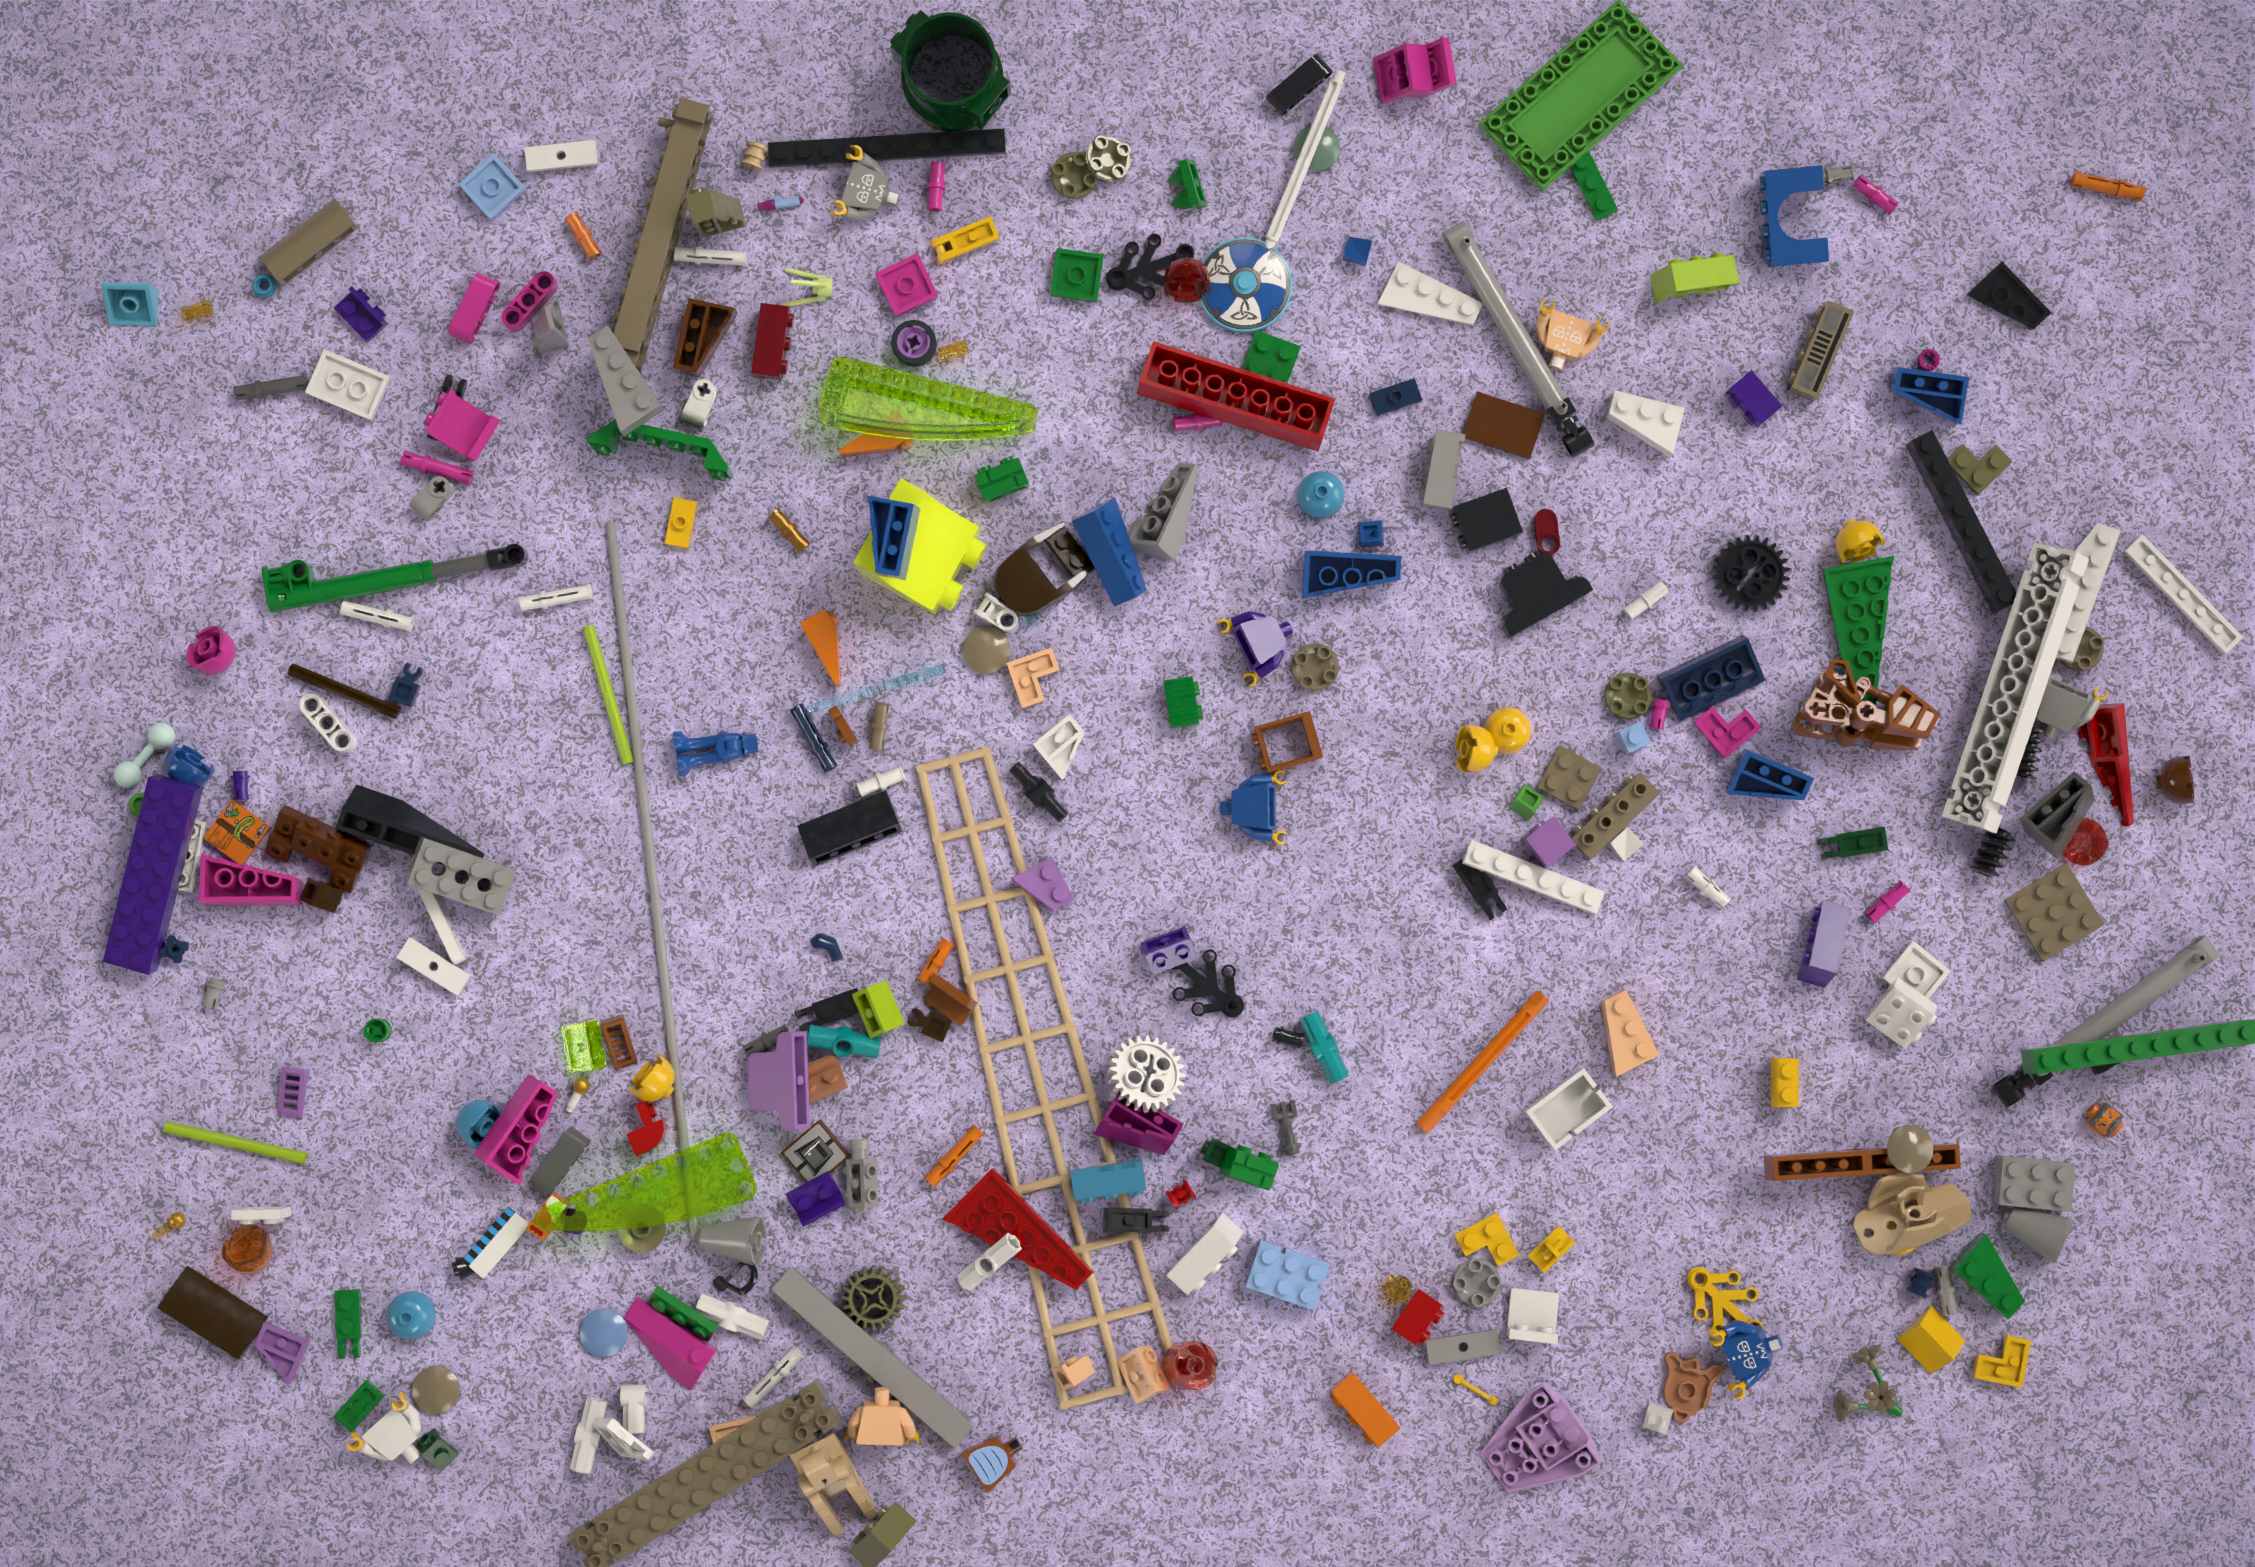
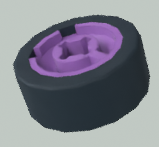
[891,320,937,367]

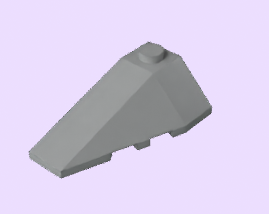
[531,296,570,353]

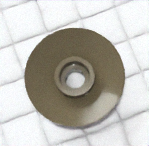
[617,1204,666,1253]

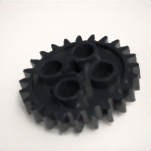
[1711,535,1790,613]

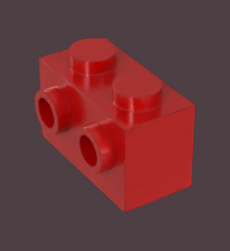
[1391,1288,1445,1348]

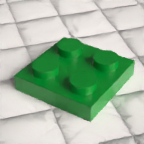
[1050,248,1104,303]
[1242,330,1301,383]

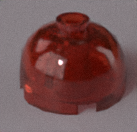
[1163,257,1211,303]

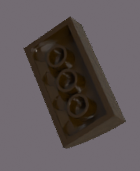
[157,1266,269,1360]

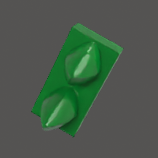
[1168,159,1208,209]

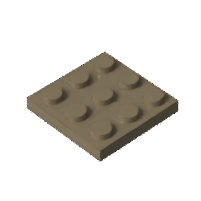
[2004,863,2105,962]

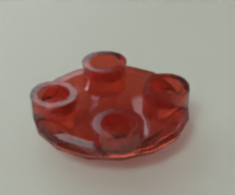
[2063,818,2109,866]

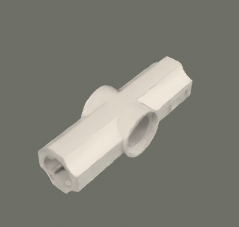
[957,1233,1022,1291]
[695,1293,770,1340]
[570,1397,608,1474]

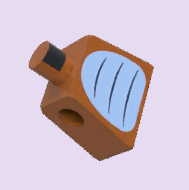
[962,1435,1023,1493]

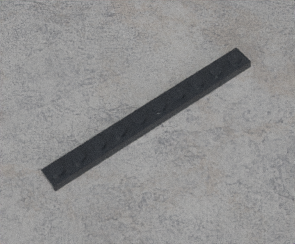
[768,128,1006,168]

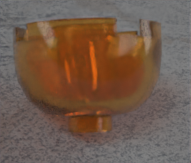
[222,1224,273,1274]

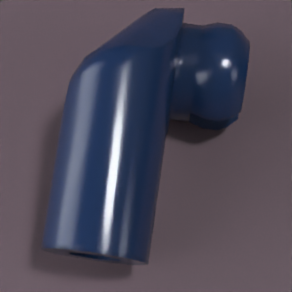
[811,933,843,962]

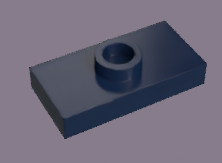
[1369,378,1422,417]

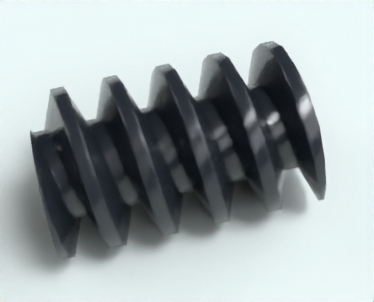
[2016,728,2046,779]
[1969,827,2016,878]

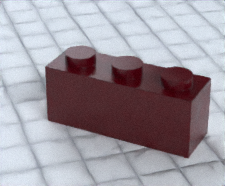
[751,303,795,380]

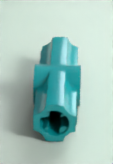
[1299,1011,1349,1085]
[807,1025,881,1059]

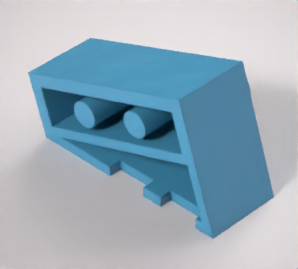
[1070,1159,1147,1204]

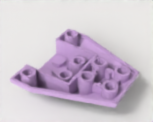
[1480,1382,1601,1493]

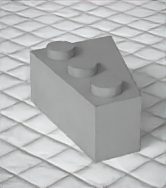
[1418,430,1466,512]

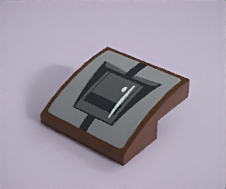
[781,1119,851,1182]

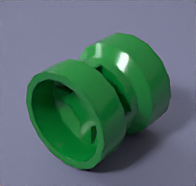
[363,1018,392,1043]

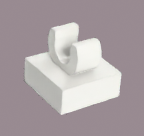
[1643,1402,1674,1435]

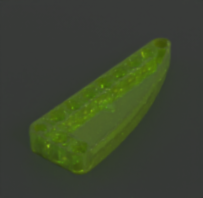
[818,356,1038,440]
[534,1132,757,1231]

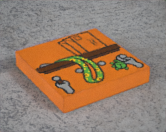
[203,799,272,865]

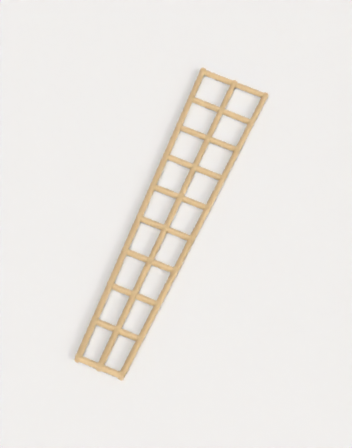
[916,747,1181,1410]

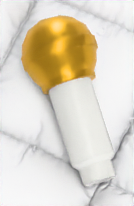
[565,1077,590,1113]

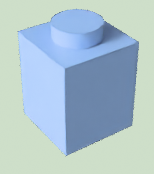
[1616,721,1651,755]

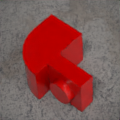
[627,1101,667,1156]

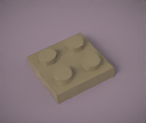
[1537,745,1602,811]

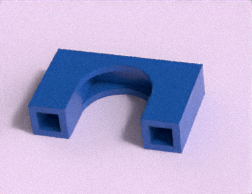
[1758,165,1829,267]

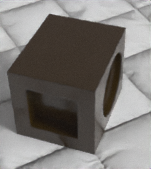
[299,877,344,913]

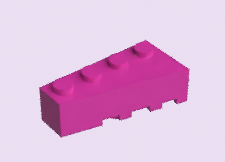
[473,1074,558,1186]

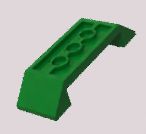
[586,419,733,481]

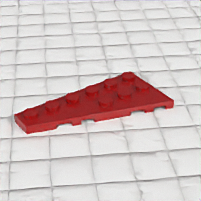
[942,1168,1094,1290]

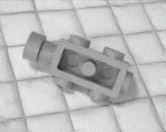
[843,1139,878,1213]

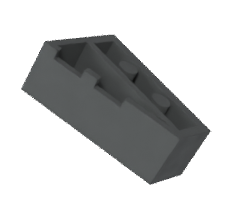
[2020,771,2095,860]

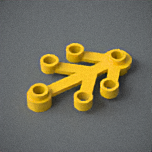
[1687,1267,1764,1337]

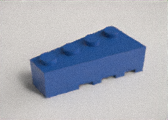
[1072,497,1147,607]
[1302,551,1402,599]

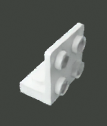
[1506,1288,1559,1344]

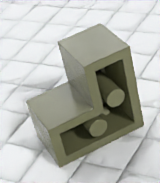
[849,1501,917,1567]

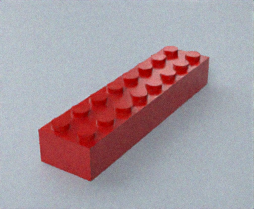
[1137,341,1335,452]

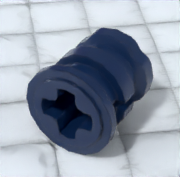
[1906,1267,1937,1298]

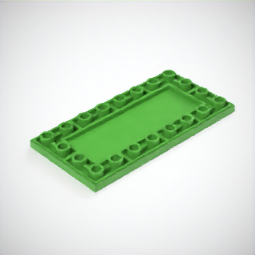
[1478,0,1683,193]

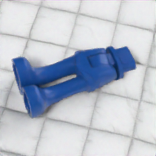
[673,731,759,776]

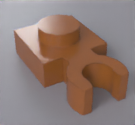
[828,706,858,746]

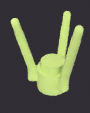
[779,268,832,307]

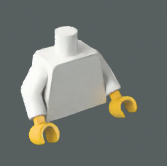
[345,1392,421,1464]

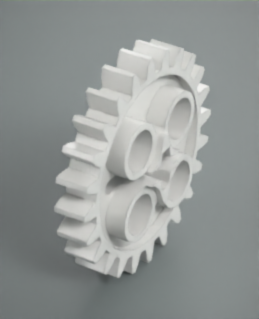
[1107,1035,1186,1113]

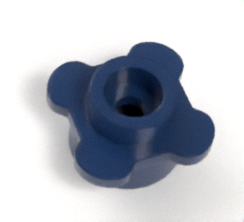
[160,935,189,964]

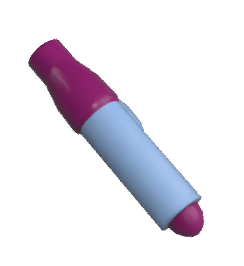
[757,196,804,211]

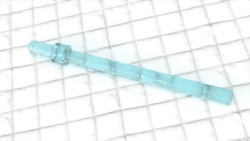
[806,663,946,714]

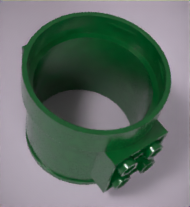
[890,10,1011,132]

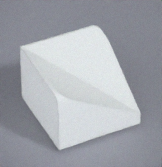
[1608,827,1643,861]

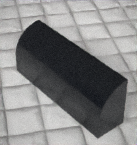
[797,790,903,867]

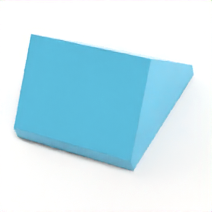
[101,282,159,326]

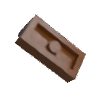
[924,973,978,1026]

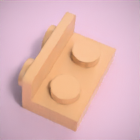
[1116,1345,1170,1405]

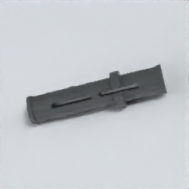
[233,374,308,401]

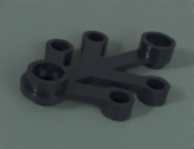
[1106,233,1195,301]
[1171,949,1244,1018]

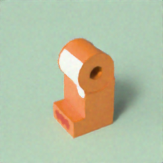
[525,1192,570,1241]

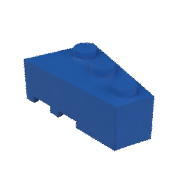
[1889,367,1969,425]

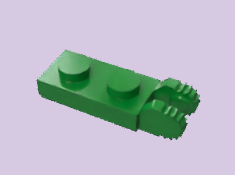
[334,1289,362,1359]

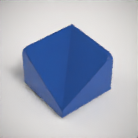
[1343,237,1372,266]

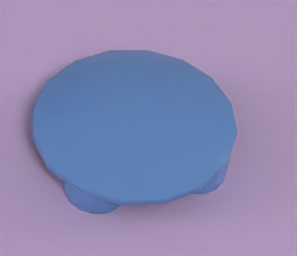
[579,1308,628,1357]

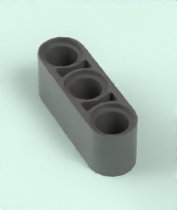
[529,1126,591,1197]

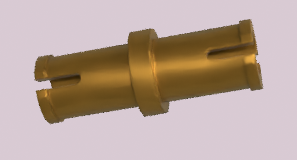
[768,508,811,554]

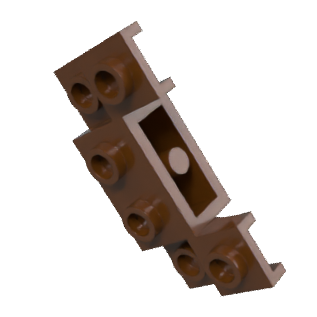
[264,805,372,894]

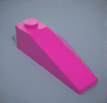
[624,1297,718,1390]

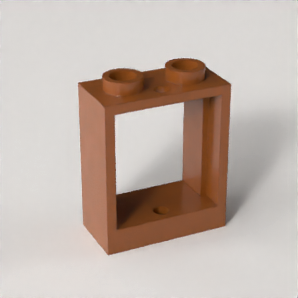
[1251,711,1323,773]

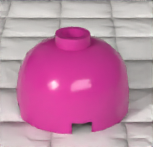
[186,625,236,675]

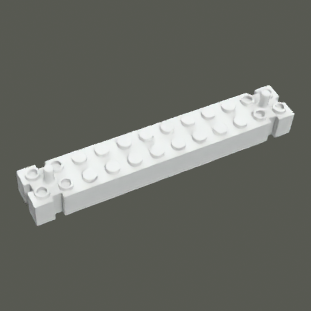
[1942,542,2089,834]

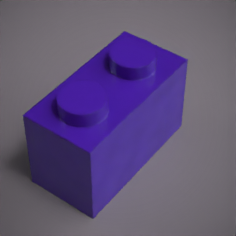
[1727,370,1782,428]

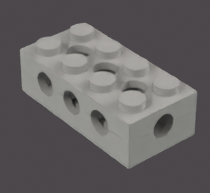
[404,837,516,916]

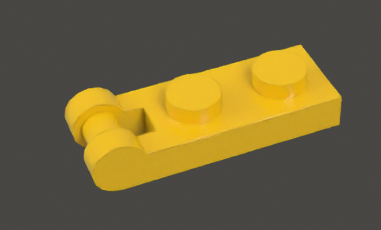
[930,216,1000,265]

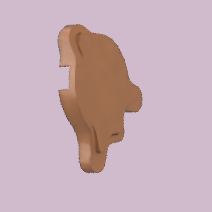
[1663,1351,1724,1423]

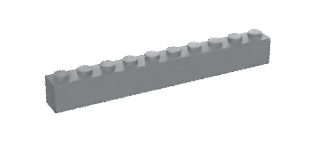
[771,1266,975,1448]

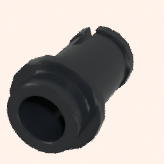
[1272,1026,1304,1049]

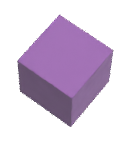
[1522,817,1576,868]

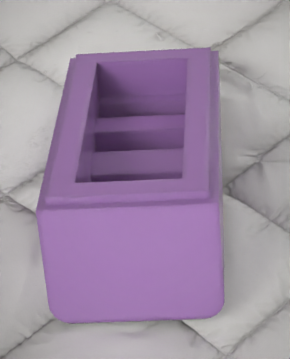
[277,1067,310,1118]

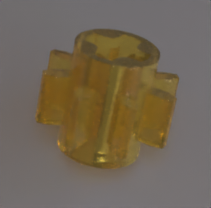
[1382,1274,1413,1305]

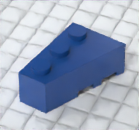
[867,496,920,580]
[1725,748,1814,800]

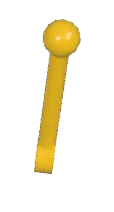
[1453,1374,1498,1406]

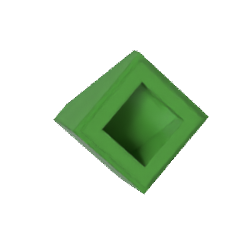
[1509,784,1544,821]

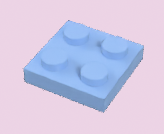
[459,153,527,221]

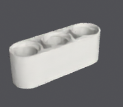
[299,694,357,753]

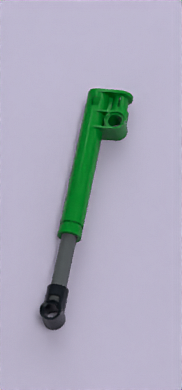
[262,544,529,613]

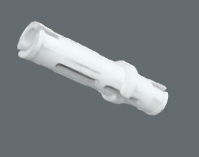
[674,246,747,267]
[519,584,593,612]
[340,600,414,632]
[743,1346,805,1409]

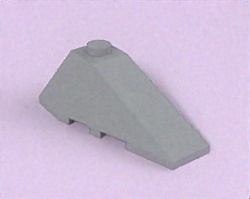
[1128,463,1198,560]

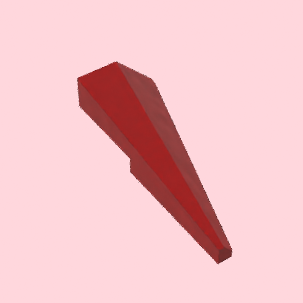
[2077,703,2134,826]

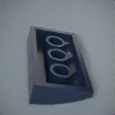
[1657,635,1766,721]

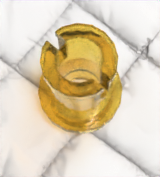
[181,299,214,322]
[938,339,969,362]

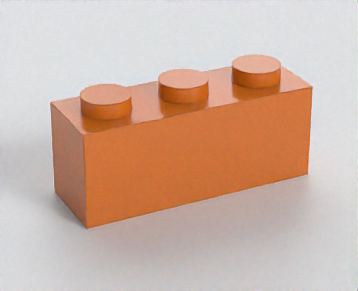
[1330,1370,1401,1447]

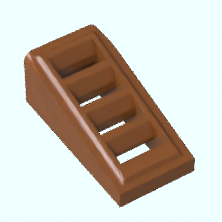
[600,1014,638,1069]

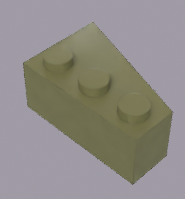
[686,188,746,238]

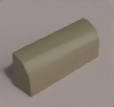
[260,199,358,286]

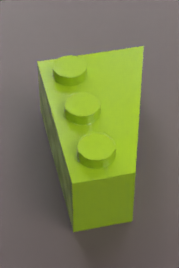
[1650,253,1739,303]

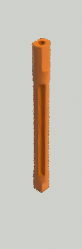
[1416,990,1549,1134]

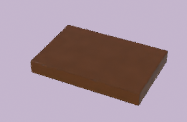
[1463,391,1545,459]

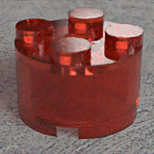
[1161,1341,1218,1390]

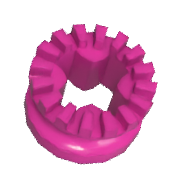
[1917,349,1940,371]

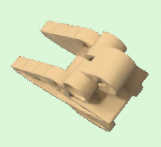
[790,1432,878,1537]

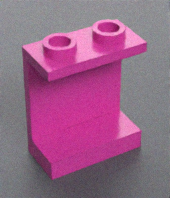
[423,389,501,462]

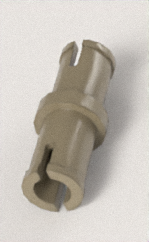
[869,702,890,751]

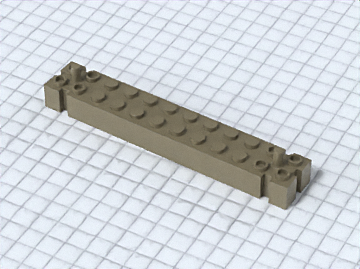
[613,97,713,374]
[567,1378,844,1567]

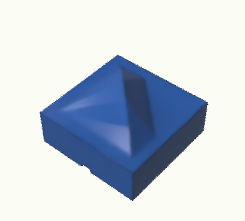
[1358,520,1384,548]

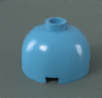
[1297,471,1345,519]
[456,1100,503,1149]
[387,1291,436,1340]

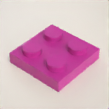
[875,253,939,317]

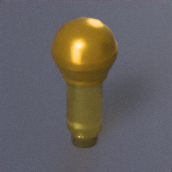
[152,1212,186,1239]

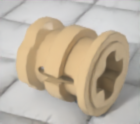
[740,141,768,171]

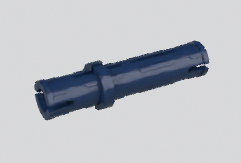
[790,703,838,773]

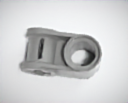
[409,476,454,521]

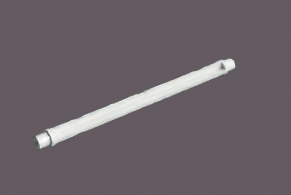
[1265,69,1346,248]

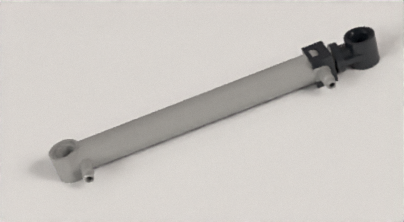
[1442,221,1594,458]
[1991,935,2220,1108]

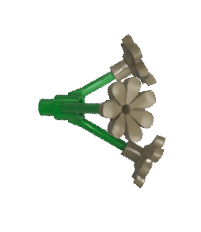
[1833,1344,1903,1422]

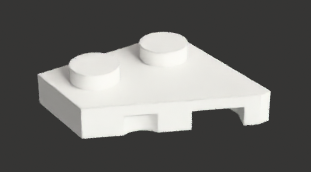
[1032,714,1085,779]
[592,1417,653,1460]

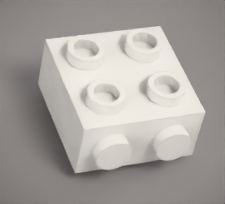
[1866,977,1937,1049]

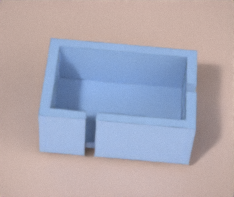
[1245,1239,1330,1310]

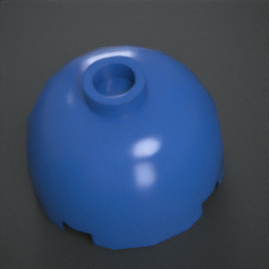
[164,744,215,786]

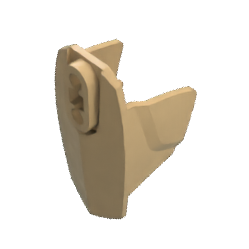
[1853,1173,1971,1255]

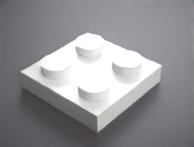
[1881,941,1951,999]
[231,1206,291,1224]

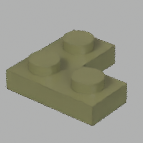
[1947,444,2013,495]

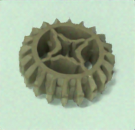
[841,1265,907,1331]

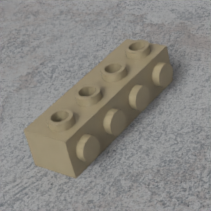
[1570,772,1660,860]

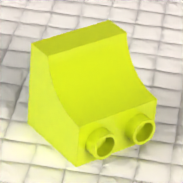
[853,478,987,615]

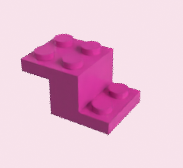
[1373,37,1457,104]

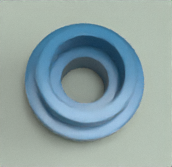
[252,274,277,298]

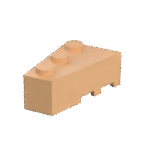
[1601,990,1659,1077]

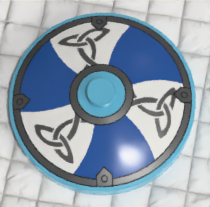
[1197,238,1292,333]

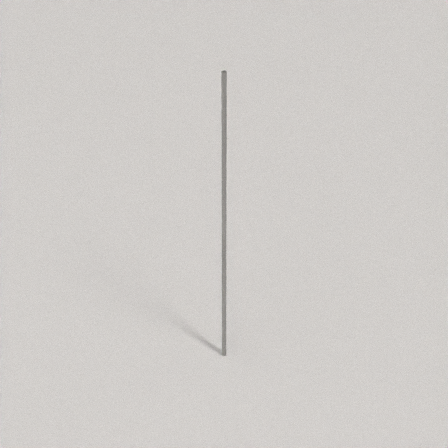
[605,522,699,1236]

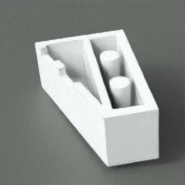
[1606,390,1685,458]
[1166,1212,1243,1295]

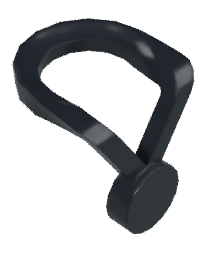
[713,1262,758,1295]

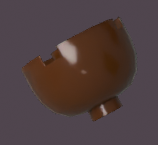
[2156,755,2195,804]

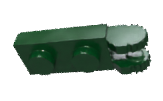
[1818,826,1889,859]

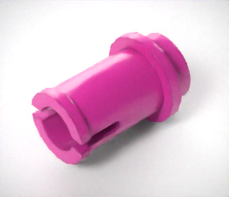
[1648,699,1670,730]

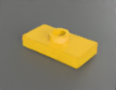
[665,497,698,549]

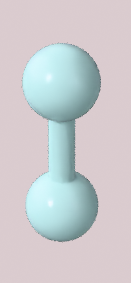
[114,722,175,788]

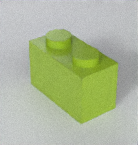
[852,980,905,1039]

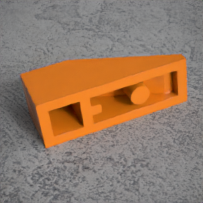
[838,411,915,458]
[800,609,841,687]

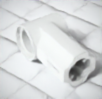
[620,1384,647,1434]

